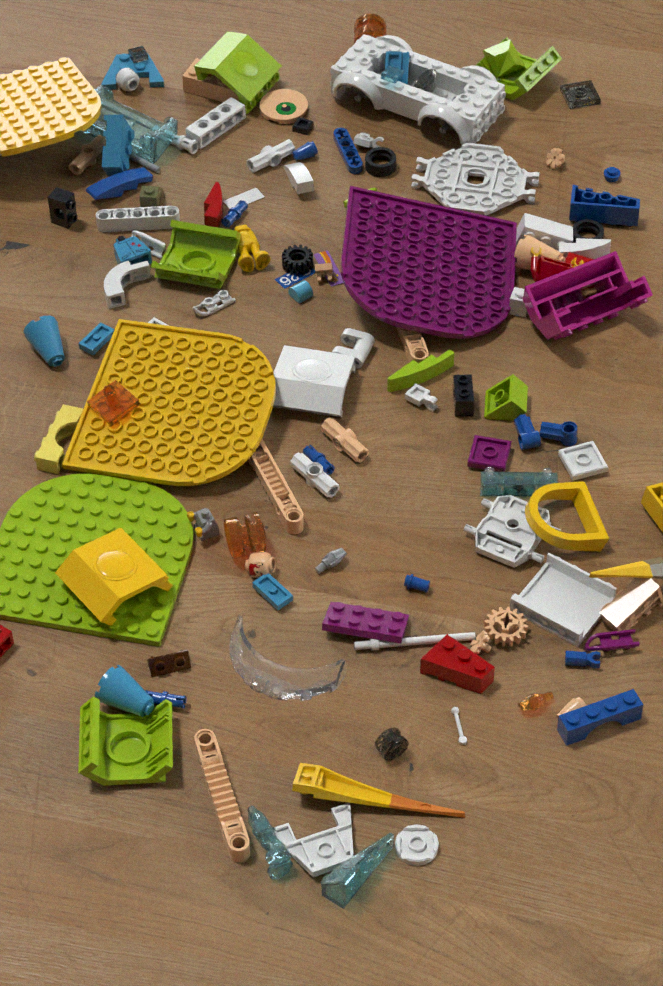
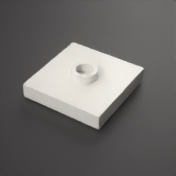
[558,441,608,481]

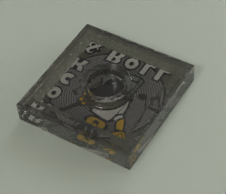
[560,80,601,109]

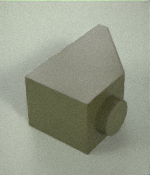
[139,186,163,207]

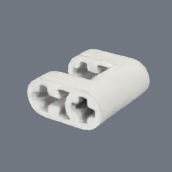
[332,328,375,369]

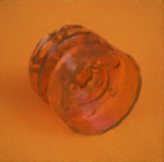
[354,13,387,44]
[223,512,266,559]

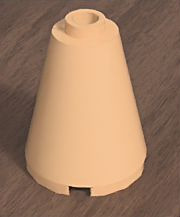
[514,235,565,270]

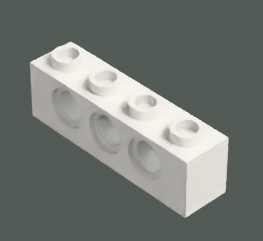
[186,97,246,149]

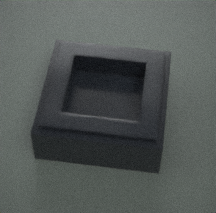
[292,117,314,135]

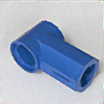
[514,414,541,450]
[540,421,577,446]

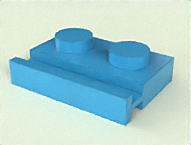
[385,51,410,85]

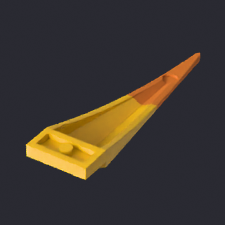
[292,763,465,818]

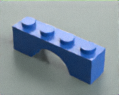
[557,689,643,746]

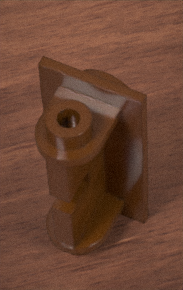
[147,649,191,677]

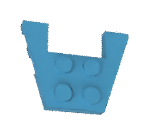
[101,53,164,90]

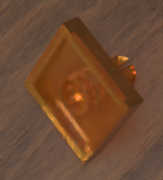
[87,380,140,427]

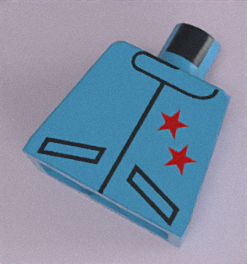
[113,236,152,265]

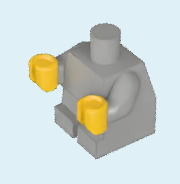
[187,508,219,541]

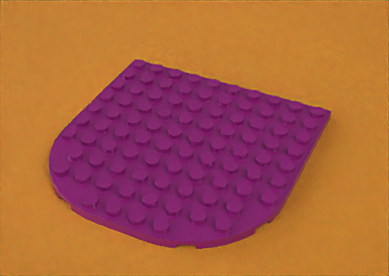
[340,186,517,339]

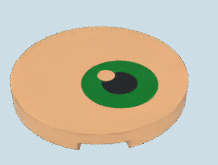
[260,89,308,124]

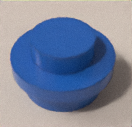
[604,167,620,182]

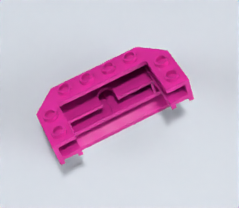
[523,251,653,340]

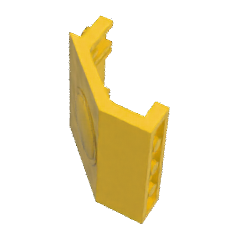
[55,528,173,626]

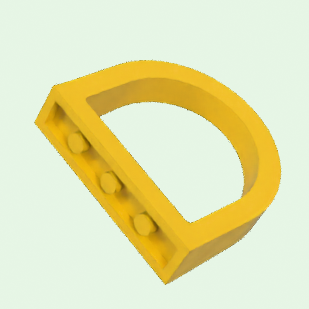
[525,481,609,552]

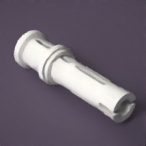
[152,127,199,154]

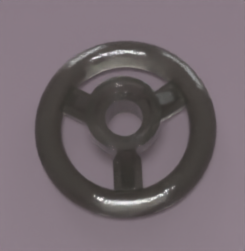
[413,69,437,93]

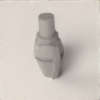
[315,548,347,574]

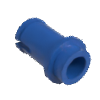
[404,574,430,593]

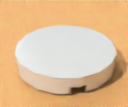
[395,824,439,866]

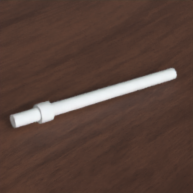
[354,632,476,651]

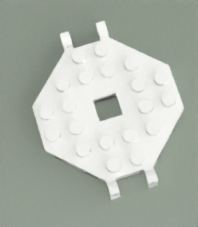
[411,143,540,216]

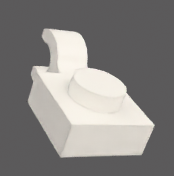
[353,133,384,148]
[405,384,438,412]

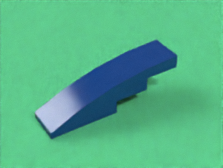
[86,167,153,200]

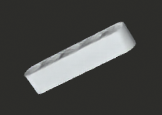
[96,206,180,232]

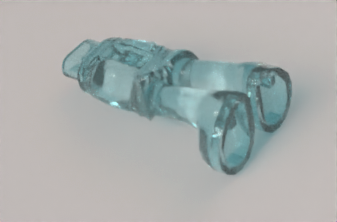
[247,806,293,879]

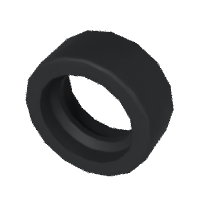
[365,147,396,177]
[572,219,604,243]

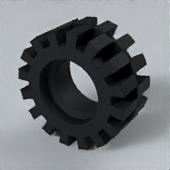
[282,245,313,276]

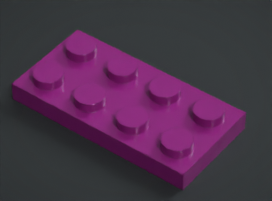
[322,602,409,644]

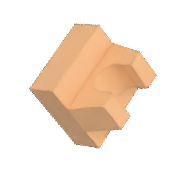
[315,263,333,282]

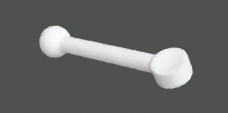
[451,707,467,745]

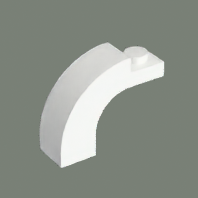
[104,261,151,309]

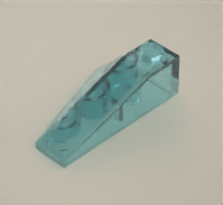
[321,832,394,909]

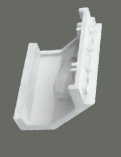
[273,345,356,418]

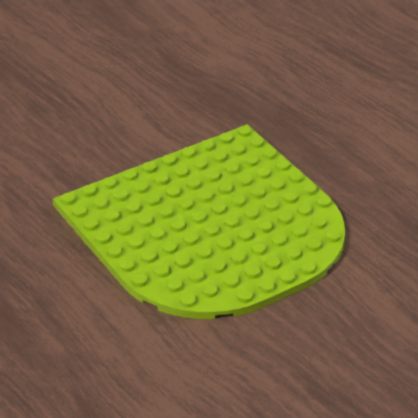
[0,473,194,647]

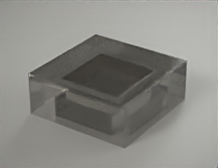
[128,46,149,63]

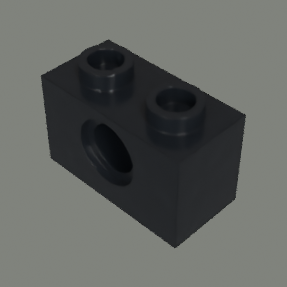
[47,187,78,229]
[453,374,474,417]

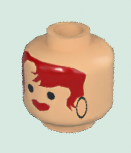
[245,552,276,578]

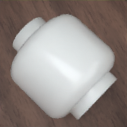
[116,68,140,92]

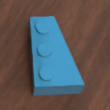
[102,115,134,176]

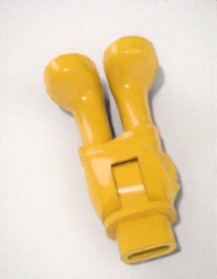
[235,225,271,272]

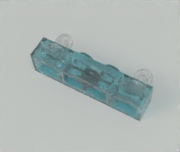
[480,467,558,496]

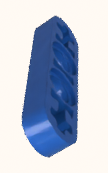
[333,128,363,174]

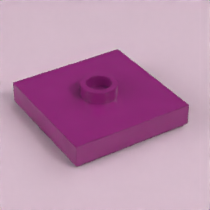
[467,435,512,473]

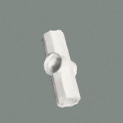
[247,139,295,173]
[290,452,339,498]

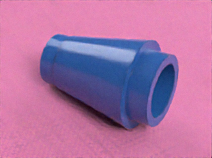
[292,141,318,161]

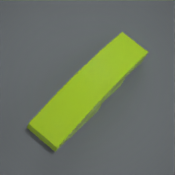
[387,349,455,392]

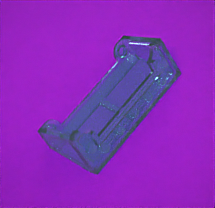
[82,85,178,164]

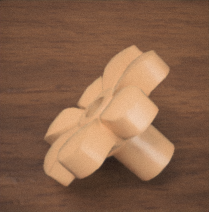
[546,148,565,169]
[470,631,492,654]

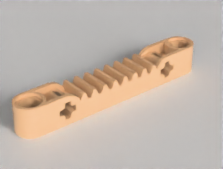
[396,327,429,363]
[248,439,304,535]
[194,729,250,863]

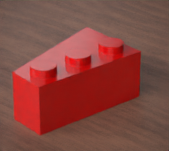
[420,634,495,694]

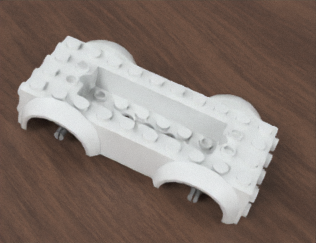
[330,34,506,145]

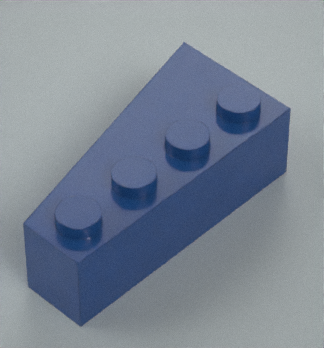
[569,185,640,226]

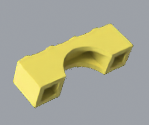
[34,404,83,474]

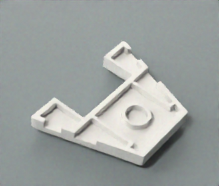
[270,803,354,877]

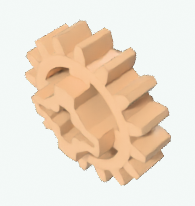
[484,607,528,647]

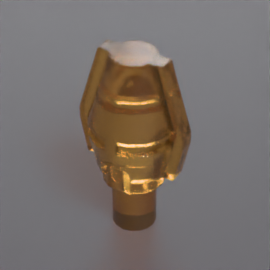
[518,691,554,710]

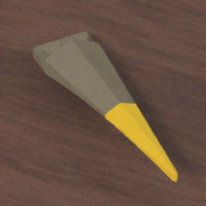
[589,556,663,579]

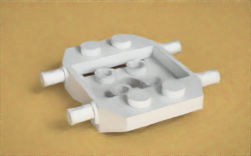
[463,495,561,568]

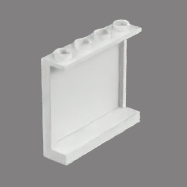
[510,553,617,647]

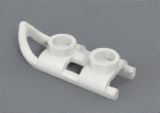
[131,230,166,259]
[192,290,236,316]

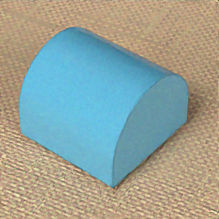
[288,280,313,304]

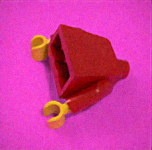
[530,247,584,282]

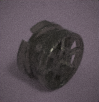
[375,728,409,761]

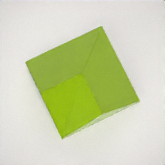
[482,40,525,78]

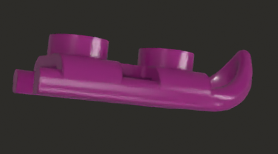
[584,629,640,651]

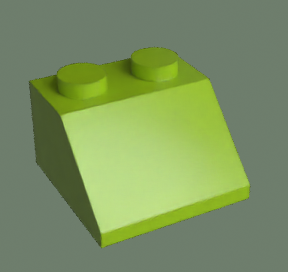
[484,374,528,421]

